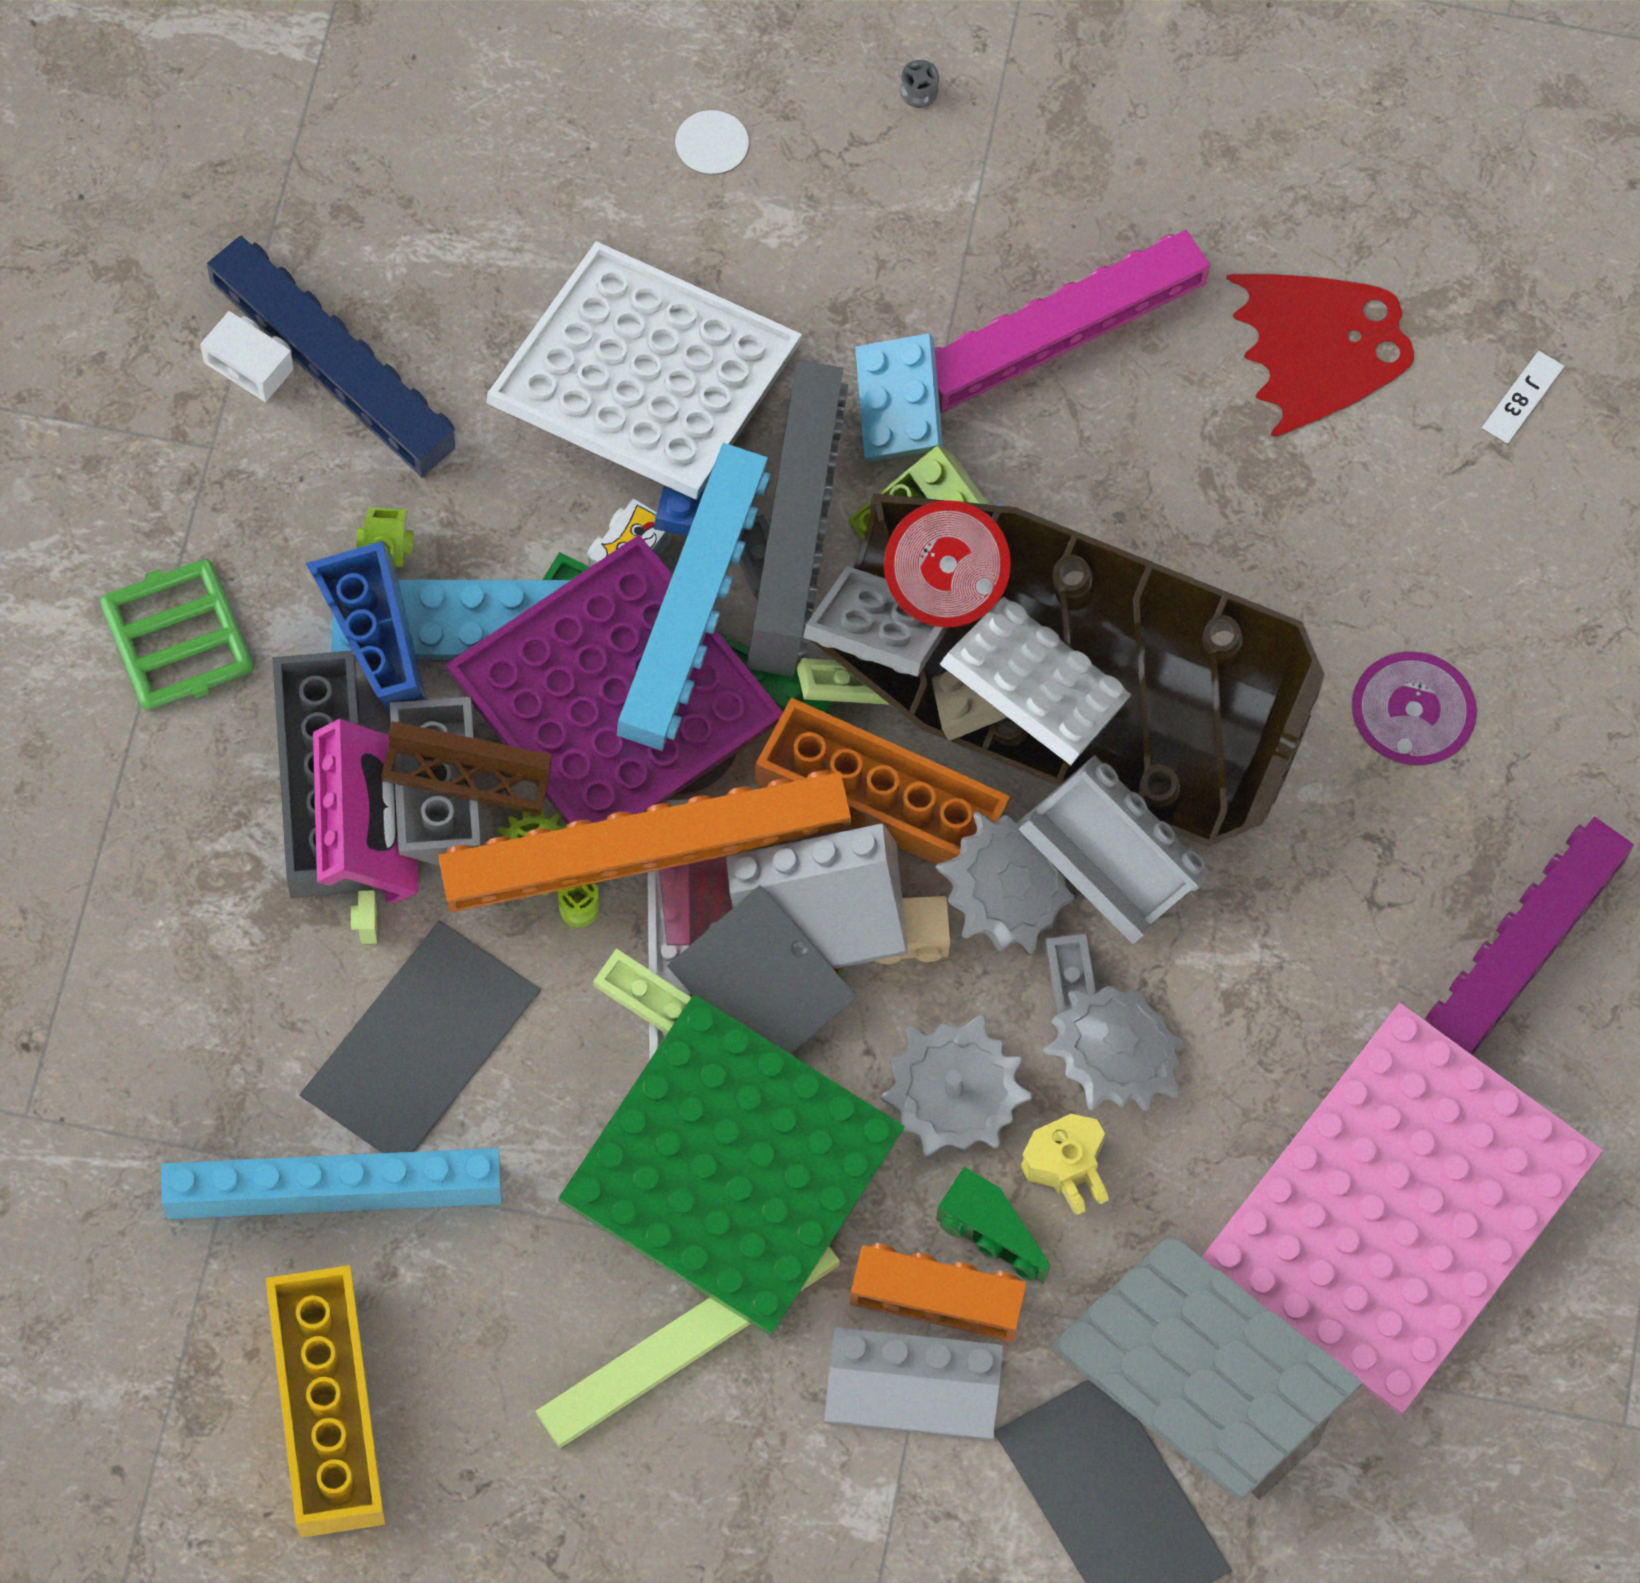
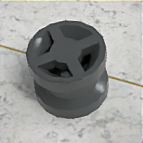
[900,60,939,108]

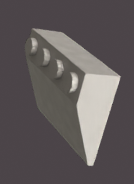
[727,823,908,969]

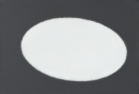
[675,110,749,174]

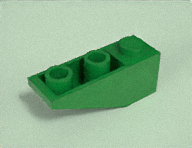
[936,1166,1050,1284]

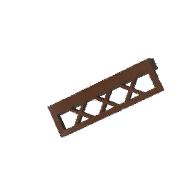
[381,721,552,815]

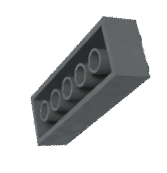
[272,650,372,898]

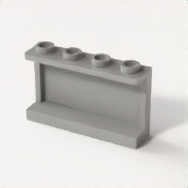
[1018,755,1209,944]

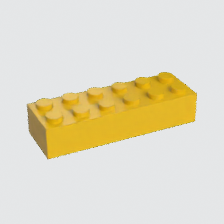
[265,1265,386,1538]

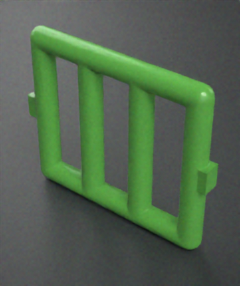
[100,559,254,710]

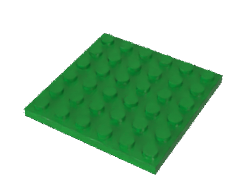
[558,994,905,1336]

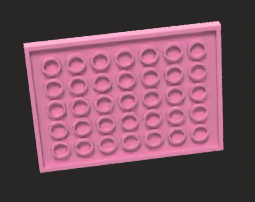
[1202,1002,1603,1416]

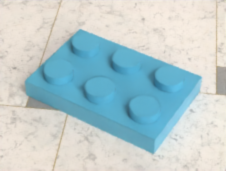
[855,333,943,462]

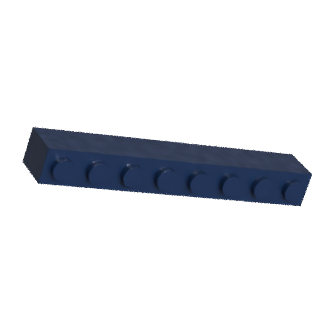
[207,235,455,478]

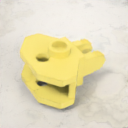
[1021,1114,1109,1215]

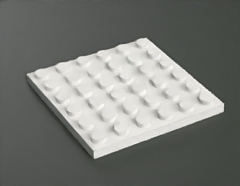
[486,241,802,500]

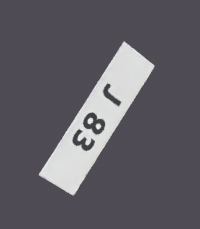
[1481,350,1565,444]

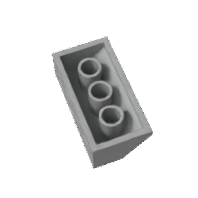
[390,697,481,866]
[824,1327,1003,1441]

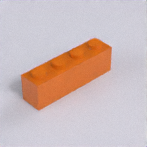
[849,1243,1027,1342]

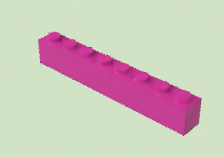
[935,230,1210,413]

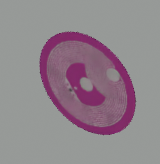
[1352,651,1477,765]

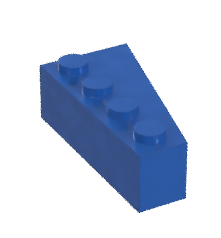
[306,541,427,713]

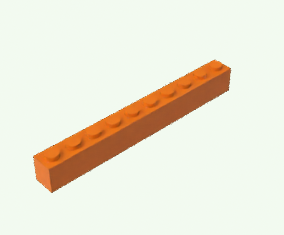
[438,770,851,913]

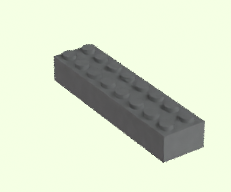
[747,360,849,677]

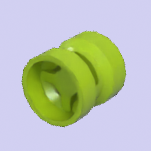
[558,883,599,928]

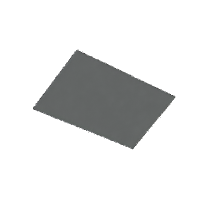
[299,921,541,1153]
[994,1380,1232,1583]

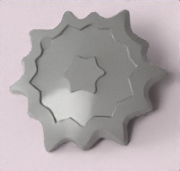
[935,811,1075,954]
[1043,986,1185,1112]
[880,1015,1032,1157]

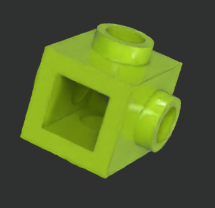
[356,507,414,568]

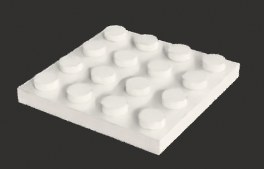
[940,597,1131,765]

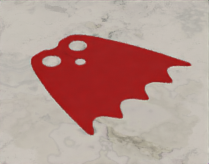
[1226,274,1414,436]

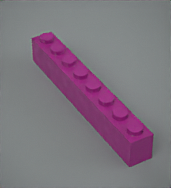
[1425,816,1634,1055]

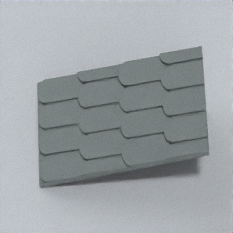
[1050,1234,1363,1501]

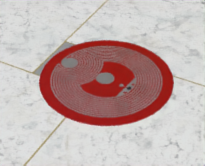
[884,500,1011,627]

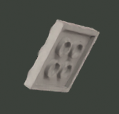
[804,566,949,677]

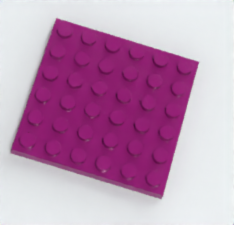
[446,534,783,825]

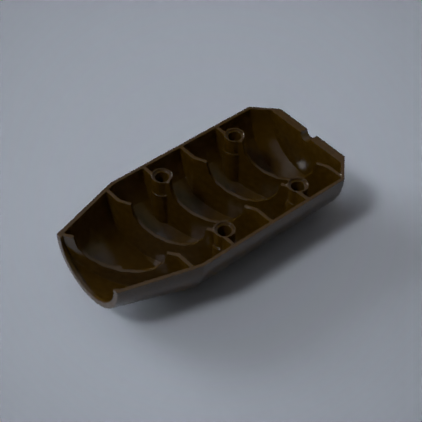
[810,493,1325,848]

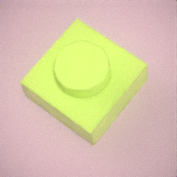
[351,890,377,944]

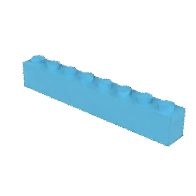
[616,443,771,751]
[161,1148,502,1219]

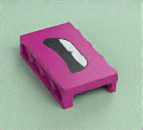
[313,719,419,904]

